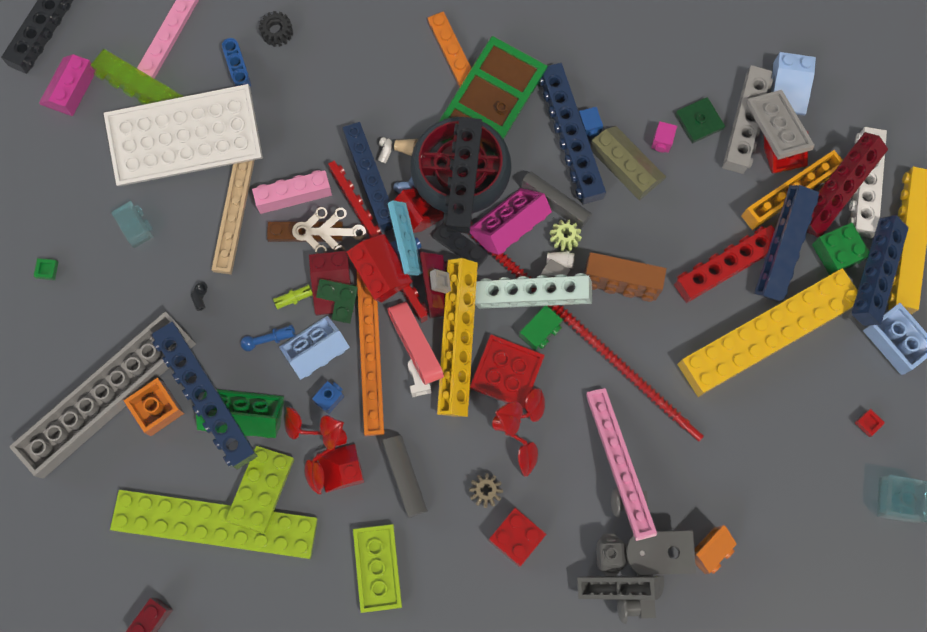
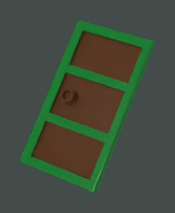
[439,36,548,167]

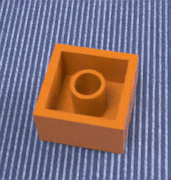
[123,378,185,436]

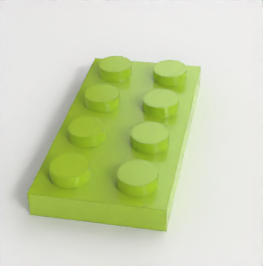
[225,446,294,534]
[353,524,402,613]

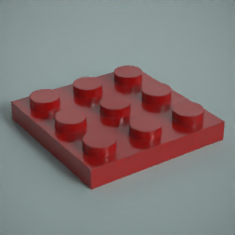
[470,335,545,410]

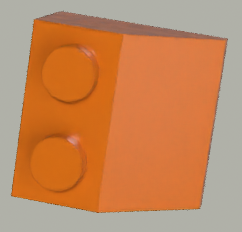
[694,525,737,574]

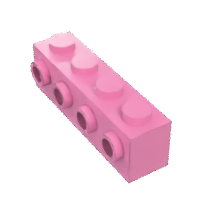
[252,170,332,214]

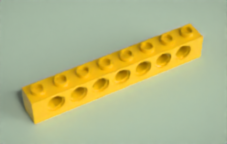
[437,258,478,417]

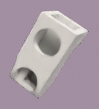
[408,360,431,397]

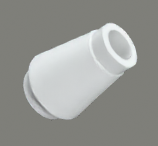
[547,251,575,268]

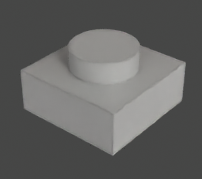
[430,269,451,293]

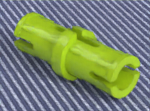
[273,284,313,310]

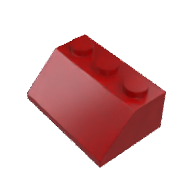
[347,234,413,303]

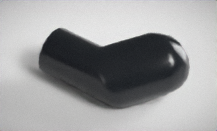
[191,282,208,311]

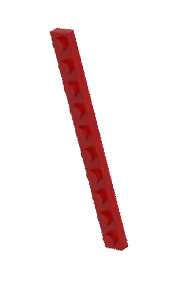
[328,160,429,323]

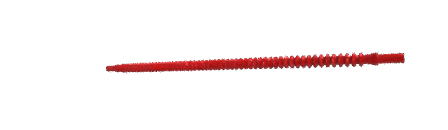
[468,222,704,442]

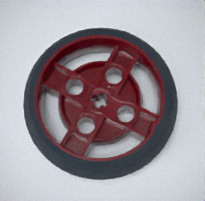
[410,117,512,214]

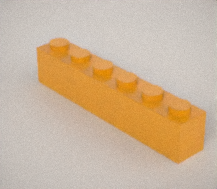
[741,150,843,231]

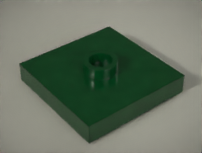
[675,97,725,144]

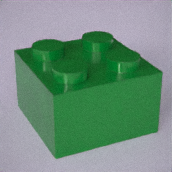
[812,223,869,275]

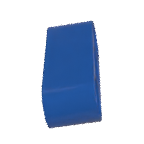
[222,38,251,87]

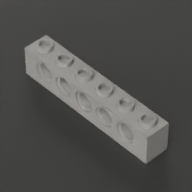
[722,65,773,174]

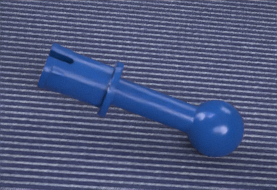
[240,325,296,351]

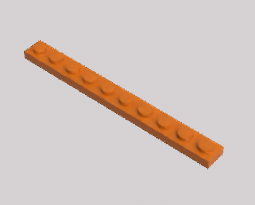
[357,271,384,436]

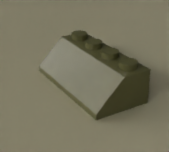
[591,126,666,200]

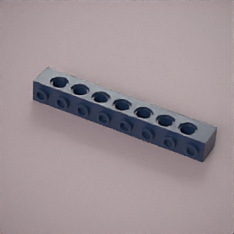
[539,63,606,204]
[152,321,258,470]

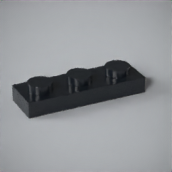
[433,223,489,269]

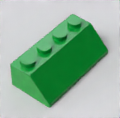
[196,389,284,438]

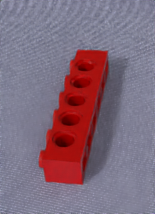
[674,225,775,304]

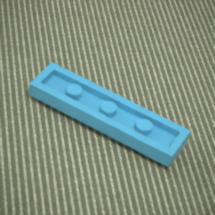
[388,200,423,276]

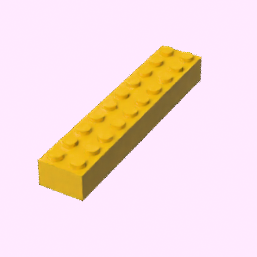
[677,268,858,397]

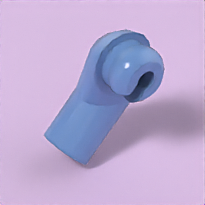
[393,177,415,194]

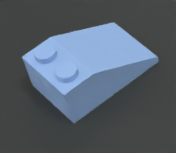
[771,52,816,115]

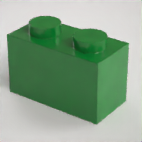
[519,306,563,351]

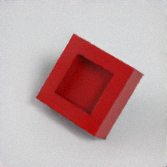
[855,409,885,437]

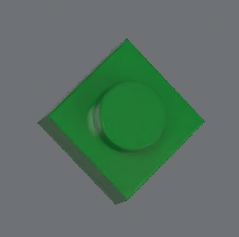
[33,258,59,280]

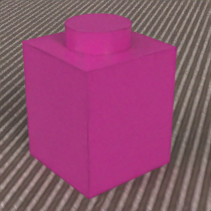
[651,121,677,153]

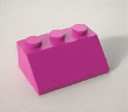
[39,54,96,116]

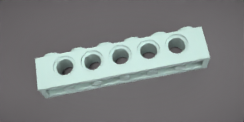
[475,273,592,309]

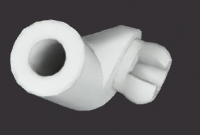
[378,137,392,164]

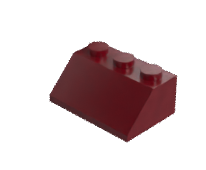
[420,252,448,318]

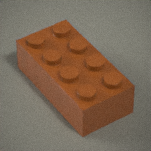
[584,252,667,302]

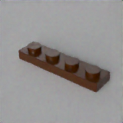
[267,221,343,242]

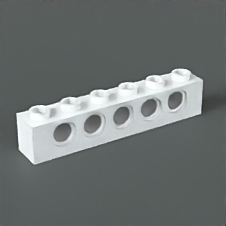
[848,127,887,239]

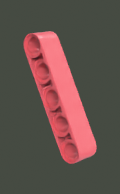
[387,301,444,385]

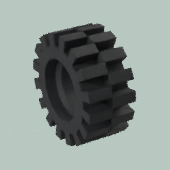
[259,11,293,47]

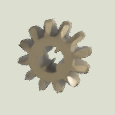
[469,473,503,508]

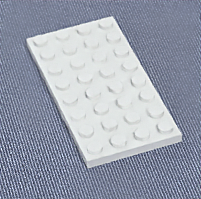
[104,84,263,186]

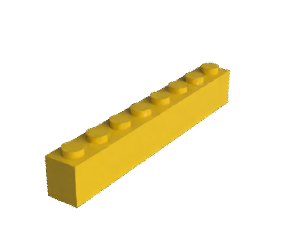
[888,166,927,314]

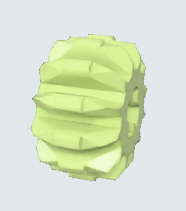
[550,220,582,252]

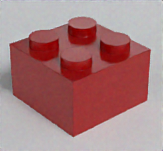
[488,508,547,567]

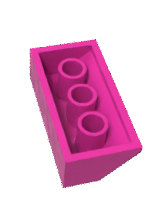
[470,188,552,255]

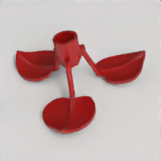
[492,389,545,477]
[284,407,347,494]

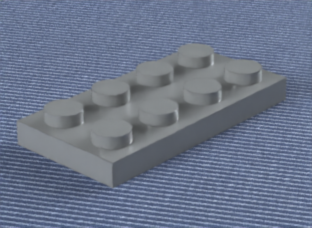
[746,90,815,159]

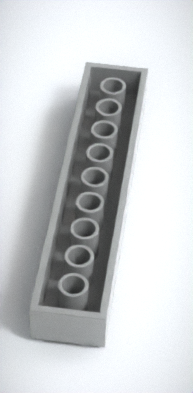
[9,311,196,479]

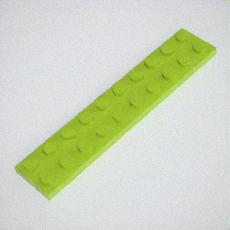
[110,490,318,559]

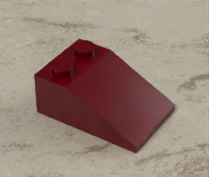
[309,251,354,316]

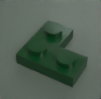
[316,278,358,324]

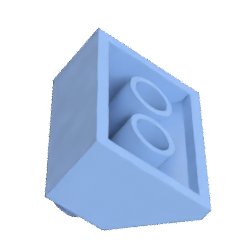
[863,303,927,375]
[279,316,350,380]

